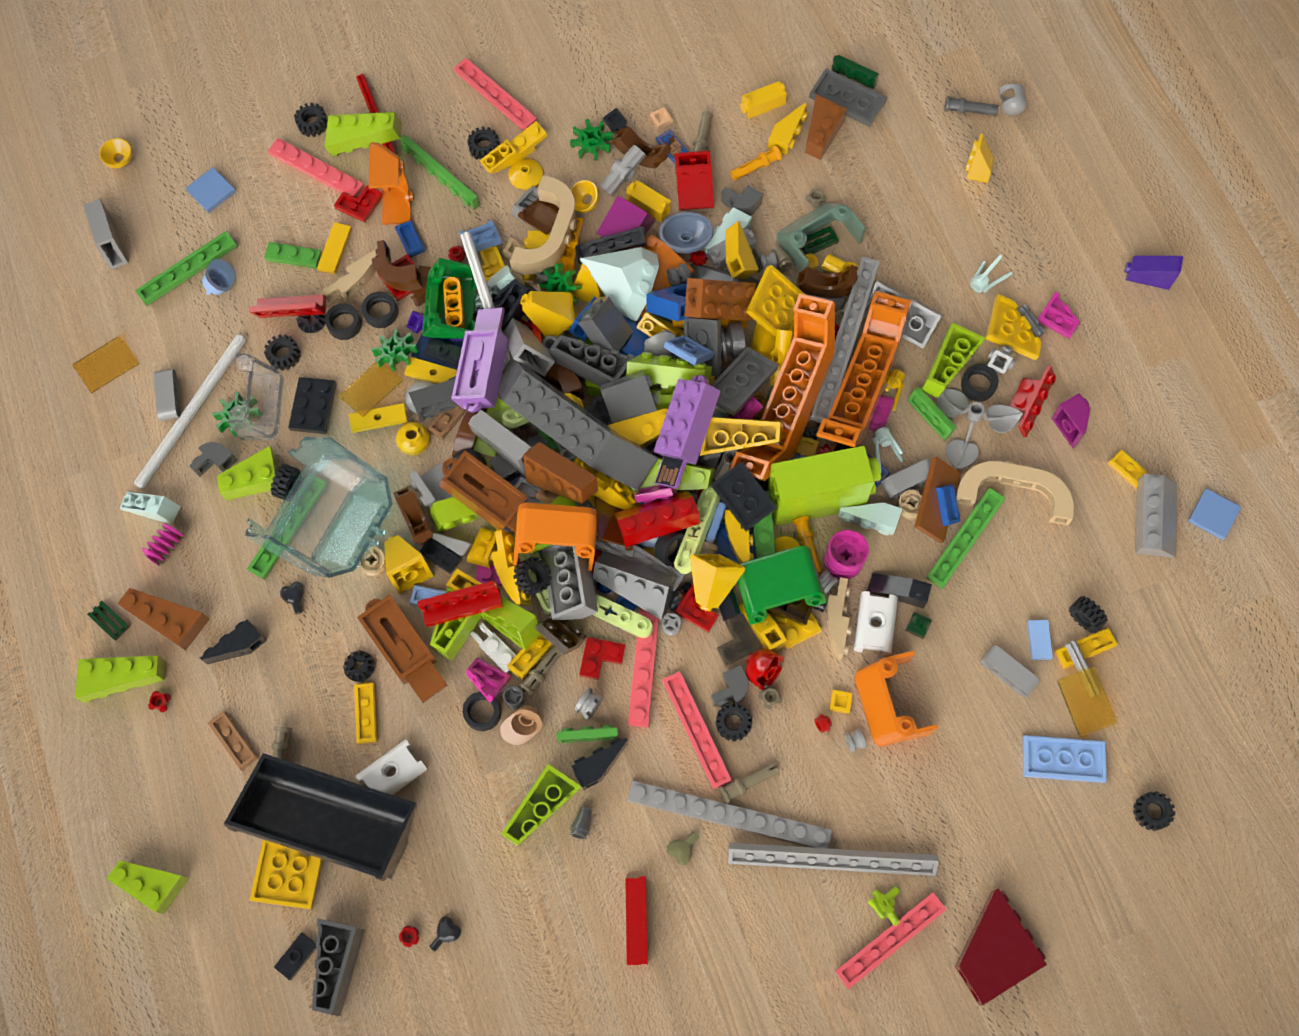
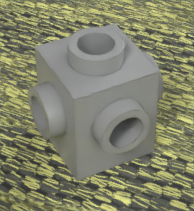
[987,345,1016,374]

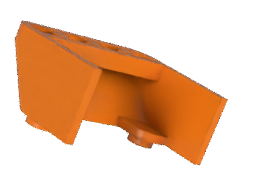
[369,142,414,225]
[513,503,597,571]
[854,651,938,747]

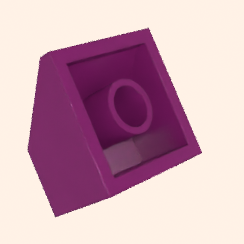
[1051,393,1091,448]

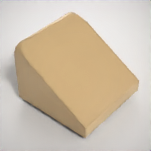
[499,237,525,259]

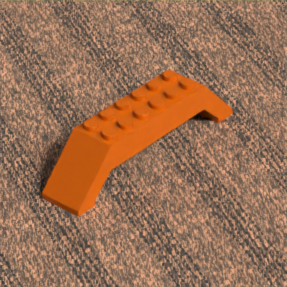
[817,291,912,447]
[729,293,835,481]

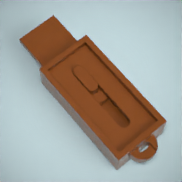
[685,278,757,321]
[439,451,528,533]
[357,595,448,703]

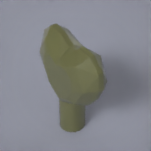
[667,831,699,865]

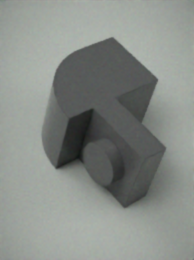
[721,185,763,216]
[190,442,237,477]
[711,665,748,707]

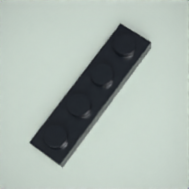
[575,226,647,265]

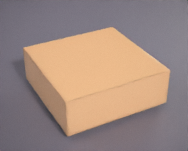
[650,107,673,130]

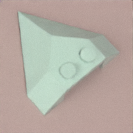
[580,247,659,321]

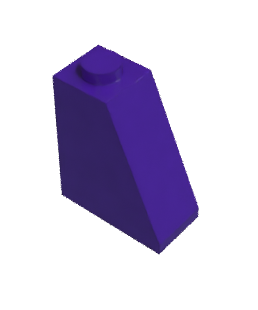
[1124,256,1184,290]

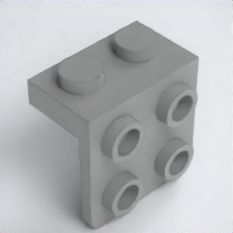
[409,462,453,509]

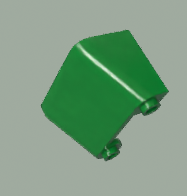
[422,258,477,339]
[737,545,827,625]

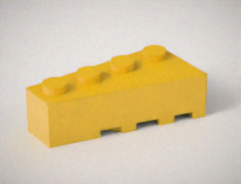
[607,408,668,448]
[700,417,782,456]

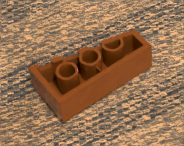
[523,442,598,504]
[117,588,210,651]

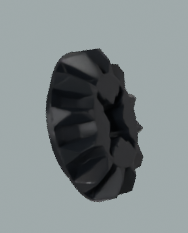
[296,314,326,333]
[343,650,375,682]

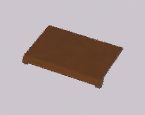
[518,198,559,235]
[595,496,633,551]

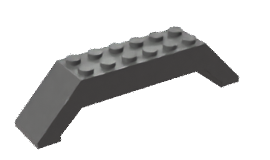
[498,356,659,490]

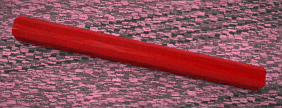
[356,74,397,155]

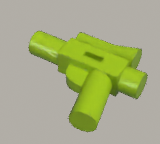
[868,886,901,926]

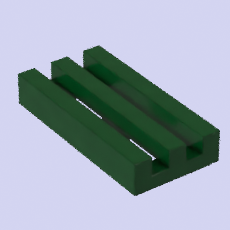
[801,226,839,254]
[87,600,130,641]

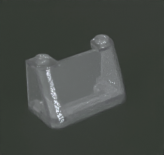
[228,353,284,440]

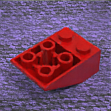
[675,151,714,211]

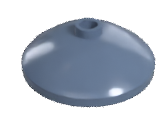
[659,212,713,253]

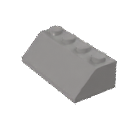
[863,280,944,349]
[1135,474,1177,558]
[542,545,598,620]

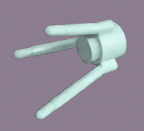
[970,255,1013,293]
[872,427,903,471]

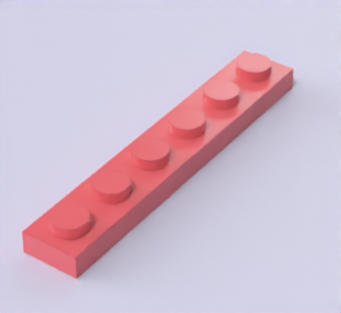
[454,58,537,131]
[268,138,365,198]
[628,609,659,728]
[662,672,732,790]
[834,892,947,989]

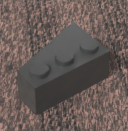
[409,376,458,421]

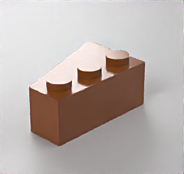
[805,94,847,160]

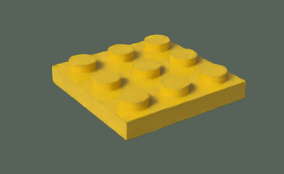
[746,265,804,337]
[249,840,323,910]

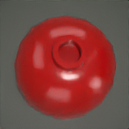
[746,649,784,690]

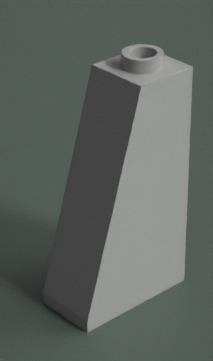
[83,198,128,270]
[503,318,555,377]
[468,410,531,477]

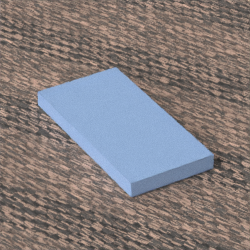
[1023,735,1107,783]

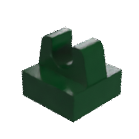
[905,612,932,639]

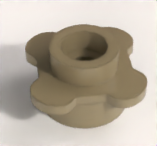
[805,189,827,208]
[759,686,782,709]

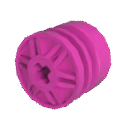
[823,530,869,579]

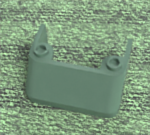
[776,203,866,272]

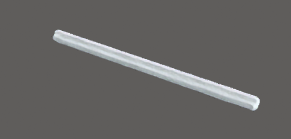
[461,232,511,370]
[134,334,246,489]

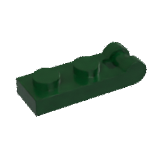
[831,55,879,89]

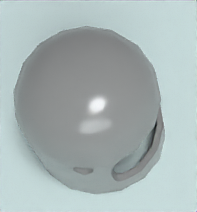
[999,84,1027,116]

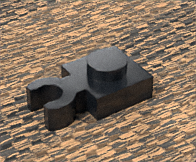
[603,108,628,133]

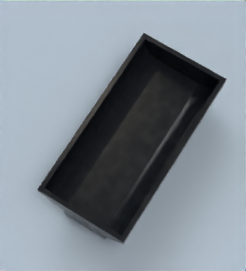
[224,753,417,881]

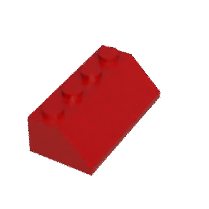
[614,490,700,547]

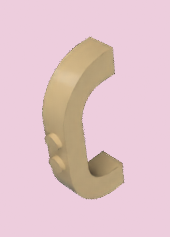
[510,176,576,274]
[956,461,1074,526]

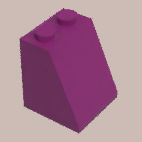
[596,196,656,238]

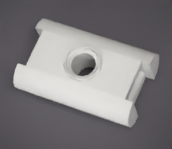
[854,591,898,656]
[356,739,427,795]

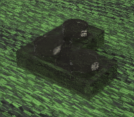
[717,613,761,667]

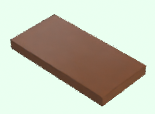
[914,457,961,543]

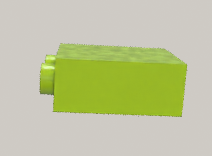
[767,446,881,526]

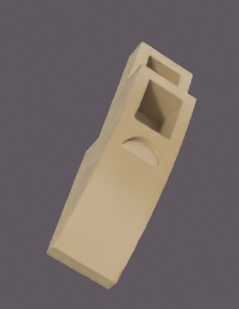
[319,249,377,306]
[826,577,852,660]

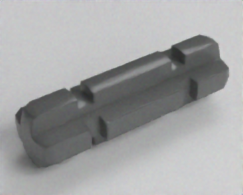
[1018,304,1045,337]

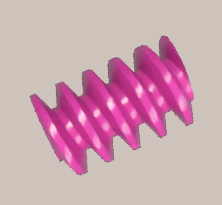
[141,523,184,566]

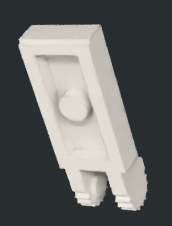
[470,623,516,674]

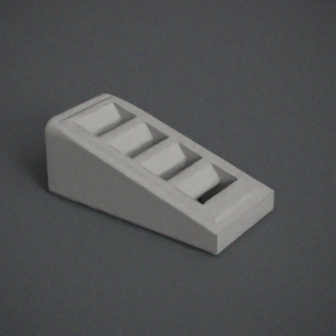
[512,186,539,223]
[432,533,472,559]

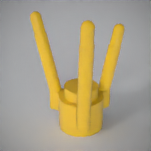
[885,369,905,411]

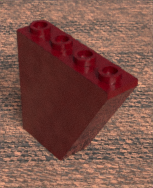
[955,888,1047,1006]

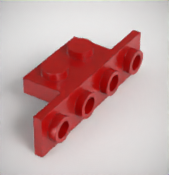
[1010,365,1056,437]

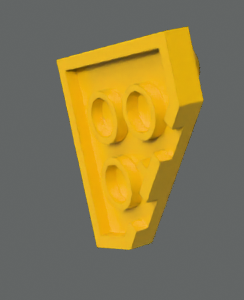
[986,294,1042,360]

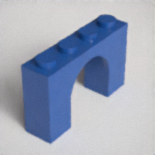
[646,282,691,321]
[569,296,651,357]

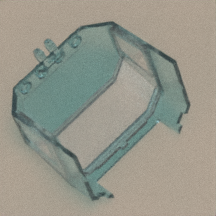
[245,437,393,578]

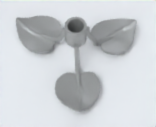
[936,389,1023,469]

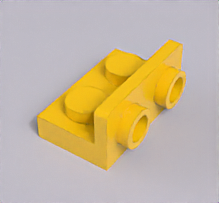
[467,528,499,568]

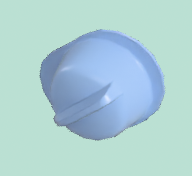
[202,259,236,295]

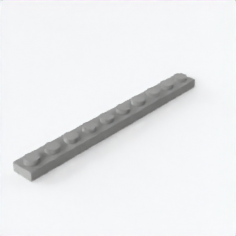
[810,256,880,423]
[514,477,685,593]
[627,781,832,848]
[728,843,939,876]

